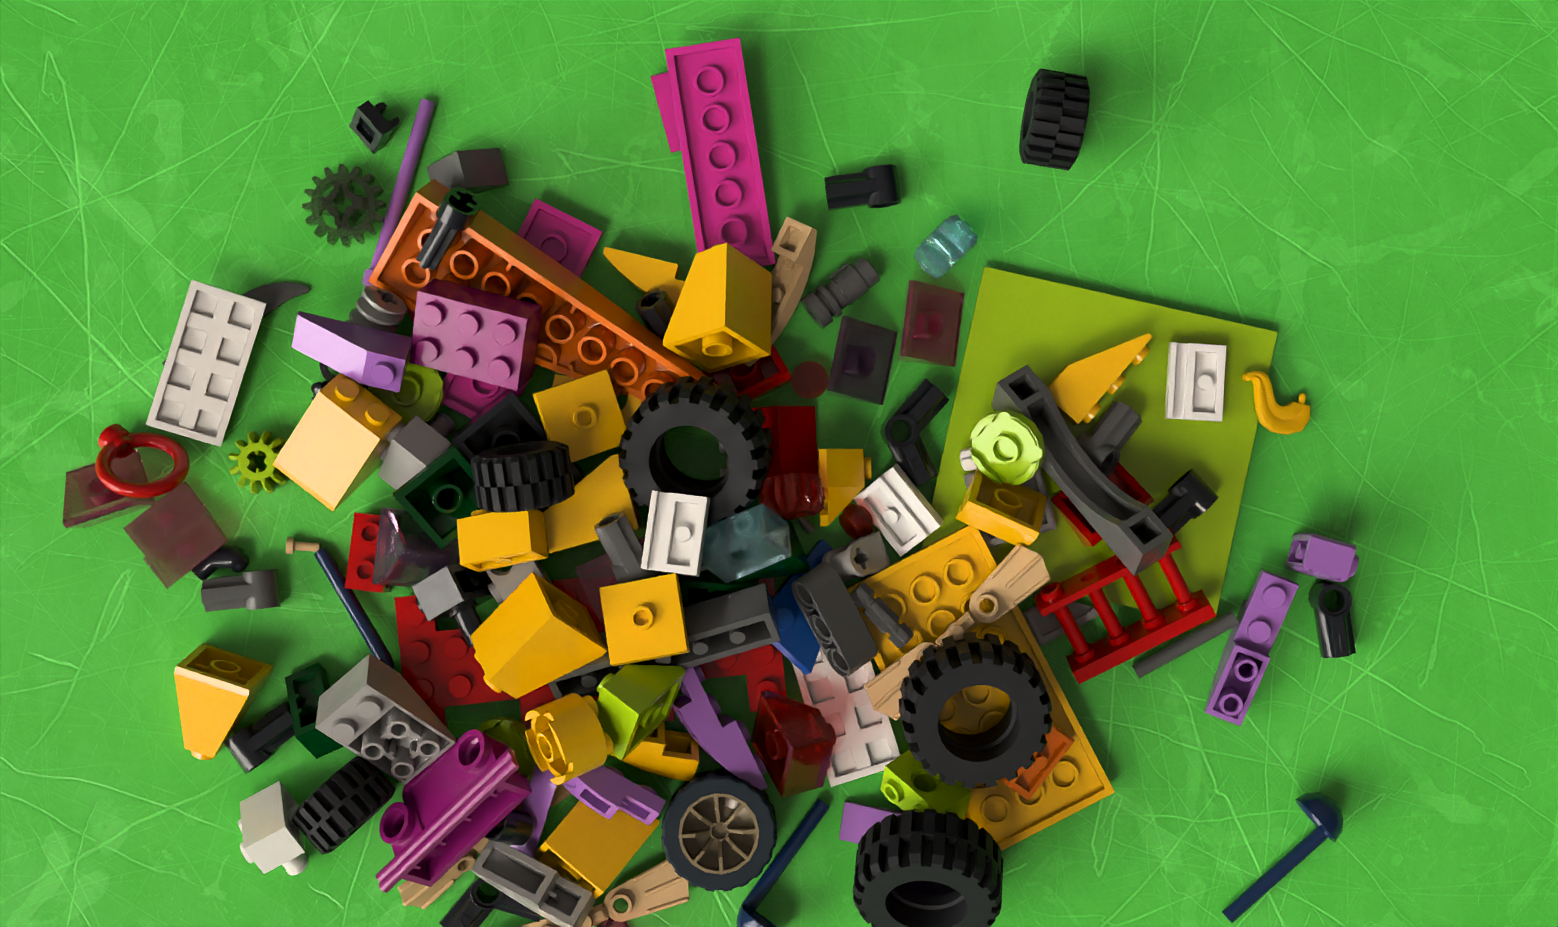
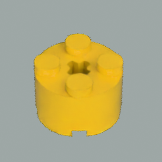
[525,693,614,785]

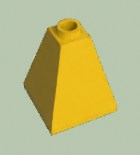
[174,643,274,760]

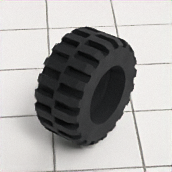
[618,376,773,529]
[899,632,1052,789]
[853,809,1003,927]

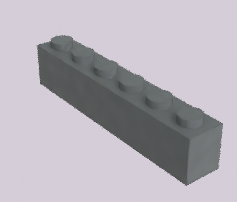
[548,583,781,699]

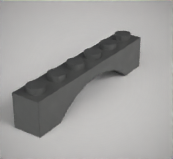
[991,365,1174,576]

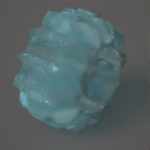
[914,215,978,279]

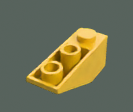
[1047,333,1153,426]

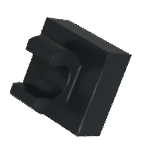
[349,100,400,154]

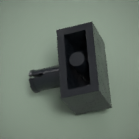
[412,563,493,648]

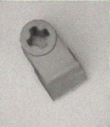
[822,531,891,582]

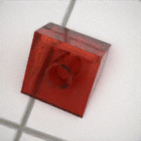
[751,690,836,798]

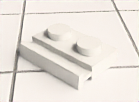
[1165,342,1226,422]
[854,464,944,557]
[641,490,710,577]

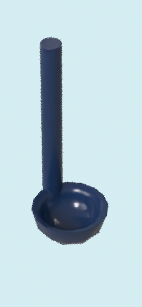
[314,547,394,669]
[1222,792,1343,923]
[737,798,830,927]

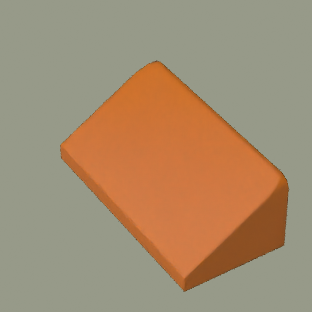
[1000,723,1075,801]

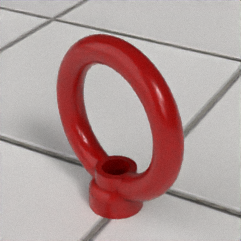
[95,424,190,498]

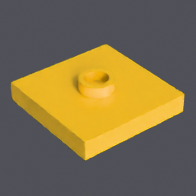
[533,369,626,463]
[599,573,690,666]

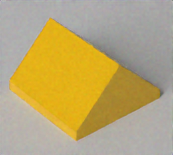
[955,468,1048,548]

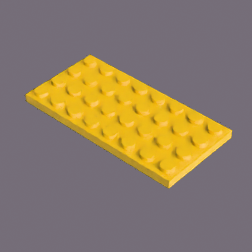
[846,525,1115,851]

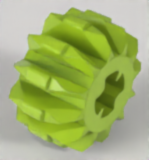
[228,430,288,494]

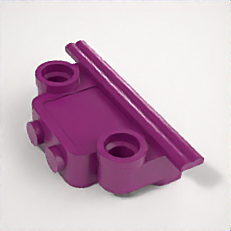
[376,729,532,893]

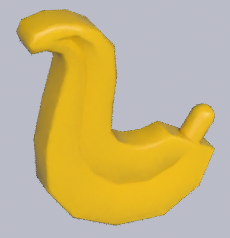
[1242,371,1310,435]

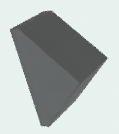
[427,148,509,194]

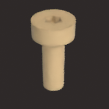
[286,537,320,554]

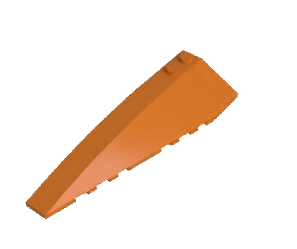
[368,179,717,430]

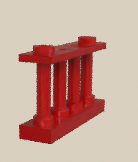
[1033,527,1216,684]

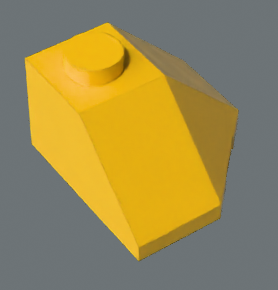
[817,449,871,527]

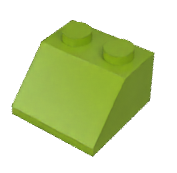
[596,664,686,760]

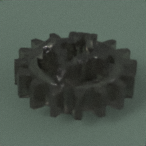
[302,164,387,247]

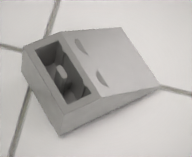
[315,653,456,785]

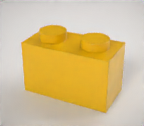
[457,509,548,572]

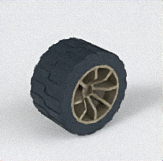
[661,769,777,892]

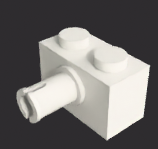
[238,781,309,876]

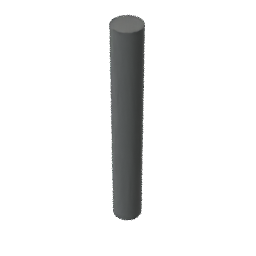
[1132,611,1240,679]

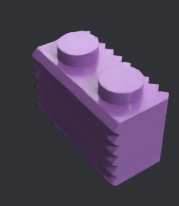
[1285,533,1359,582]

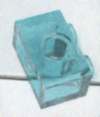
[701,503,791,583]

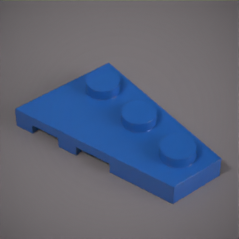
[771,539,833,675]

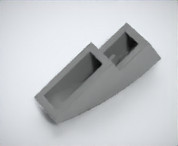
[471,840,595,927]

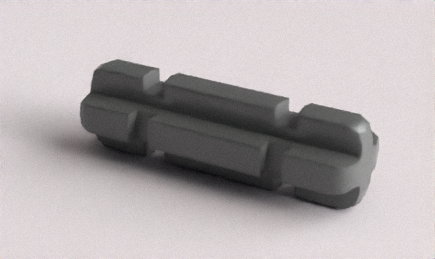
[850,582,914,648]

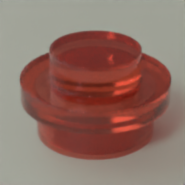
[791,361,828,399]
[839,503,873,540]

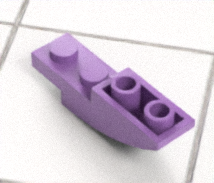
[1204,569,1299,726]
[673,665,768,790]
[527,724,666,826]

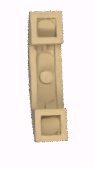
[743,217,817,367]

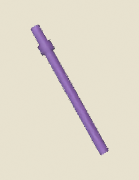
[361,99,435,297]

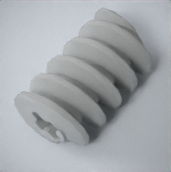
[345,285,408,333]

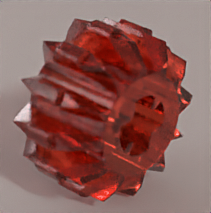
[758,471,825,521]

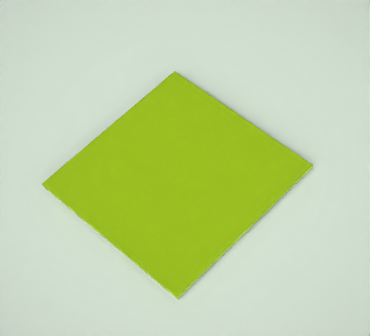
[921,266,1278,624]

